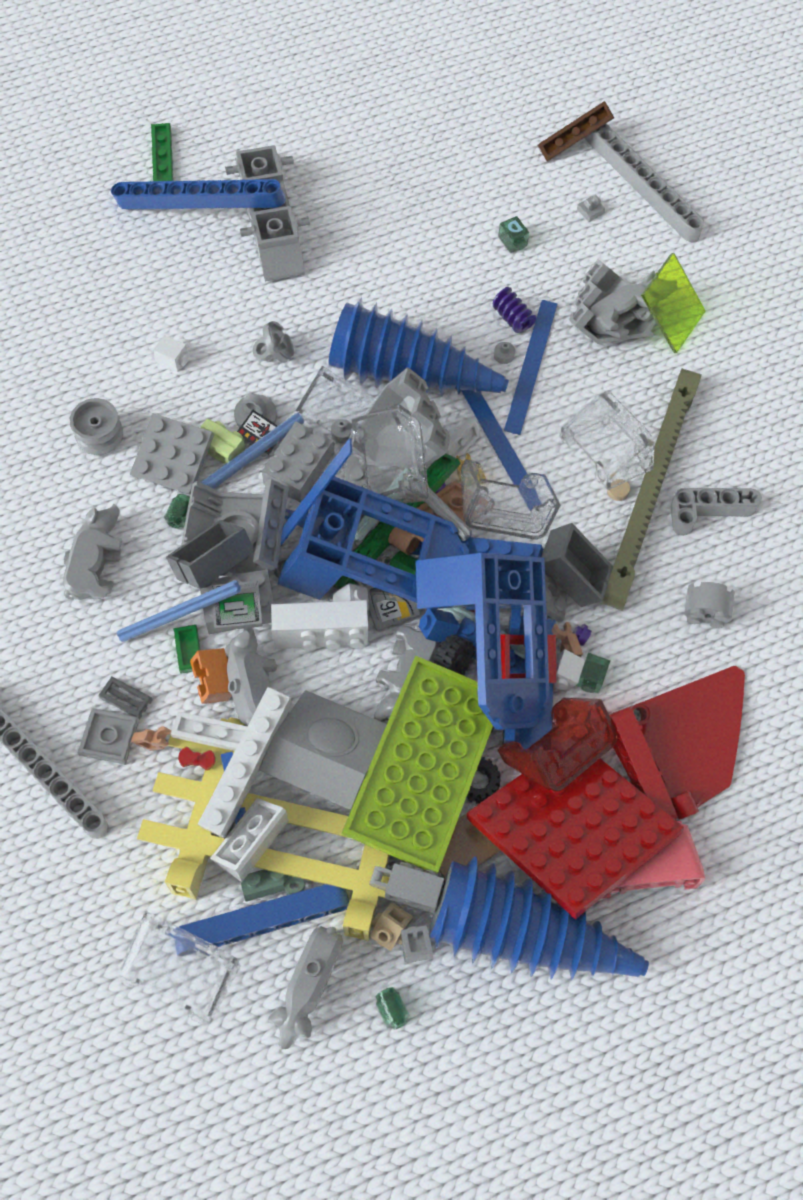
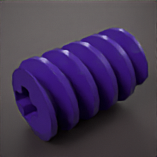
[492,287,536,333]

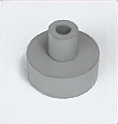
[494,342,515,364]
[331,419,353,442]

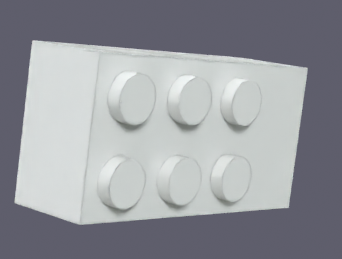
[271,600,368,650]

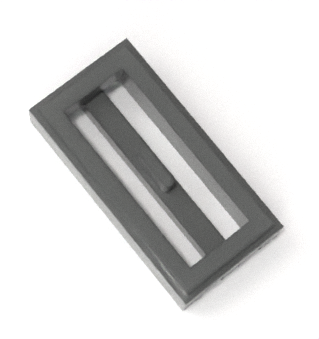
[98,676,153,720]

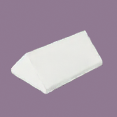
[210,798,288,882]

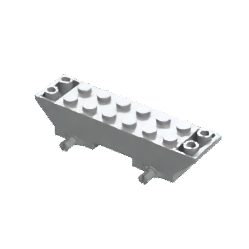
[225,145,310,282]

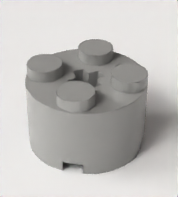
[684,582,735,628]

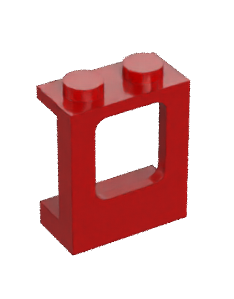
[500,634,556,683]

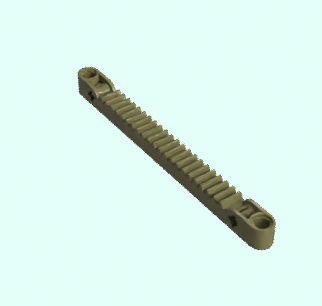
[601,368,702,611]

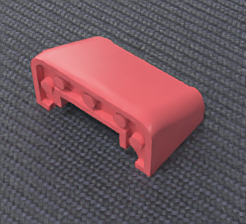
[601,821,706,899]

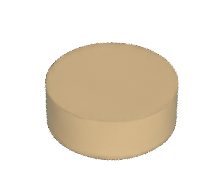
[607,478,630,501]

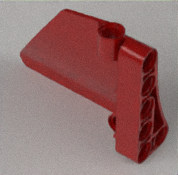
[600,666,745,820]

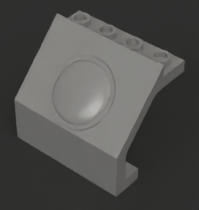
[181,479,289,576]
[259,690,387,810]

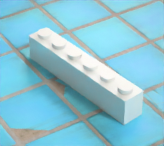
[198,687,293,839]

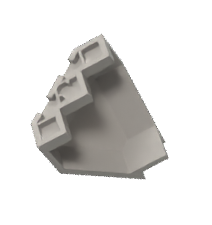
[569,259,664,344]
[349,367,451,468]

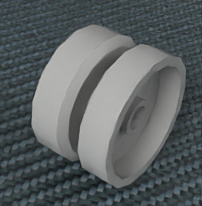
[69,398,123,455]

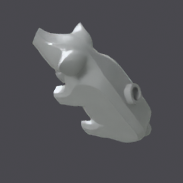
[586,270,676,338]
[63,503,122,600]
[374,625,441,722]
[225,628,289,726]
[268,926,343,1050]

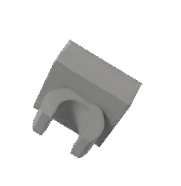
[577,194,605,222]

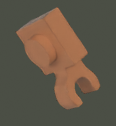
[552,622,583,657]
[131,726,172,751]

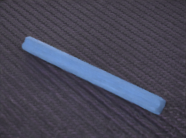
[201,413,304,489]
[117,580,241,642]

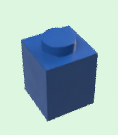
[418,609,460,643]

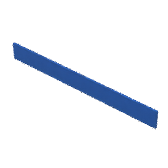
[504,300,558,435]
[461,390,545,512]
[280,438,352,547]

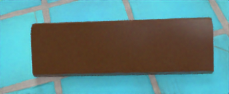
[537,101,614,162]

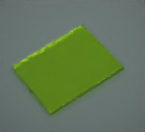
[641,253,706,353]

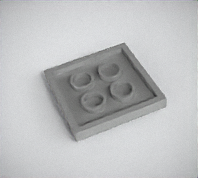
[130,413,214,495]

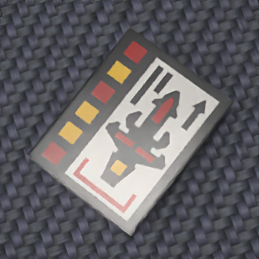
[237,409,278,455]

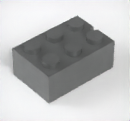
[166,520,255,590]
[541,523,613,607]

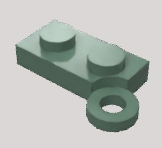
[240,870,305,902]

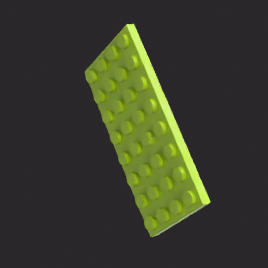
[341,655,493,873]

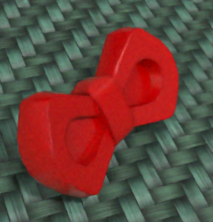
[178,747,216,771]

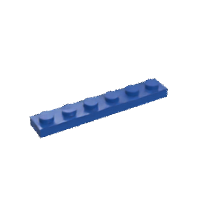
[410,536,544,557]

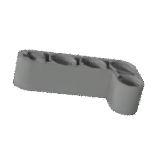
[670,488,762,536]

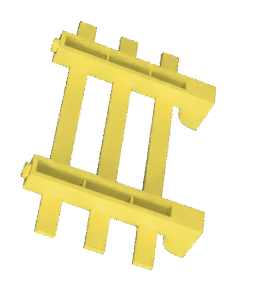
[137,717,390,941]

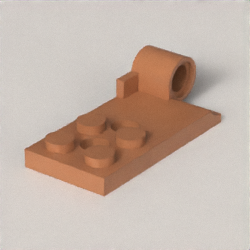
[388,481,489,555]

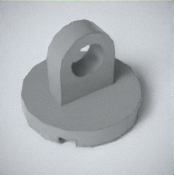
[252,321,294,363]
[234,393,277,428]

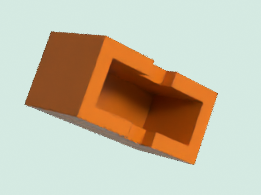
[190,648,232,704]

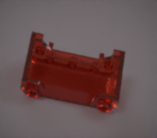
[497,697,617,791]

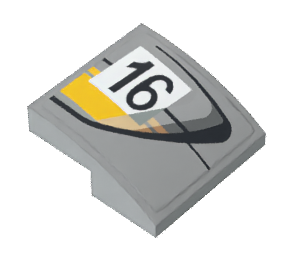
[364,585,420,631]

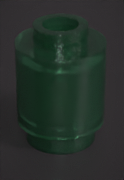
[164,494,190,529]
[375,987,410,1030]

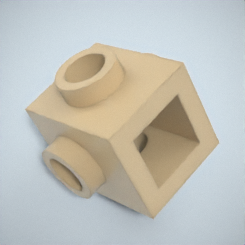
[370,903,413,951]

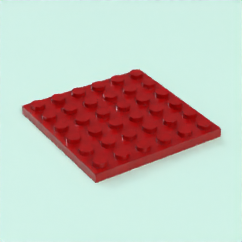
[467,737,684,919]

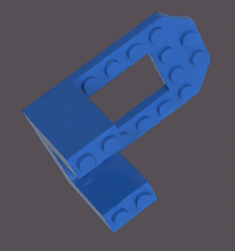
[277,476,469,603]
[416,553,550,729]

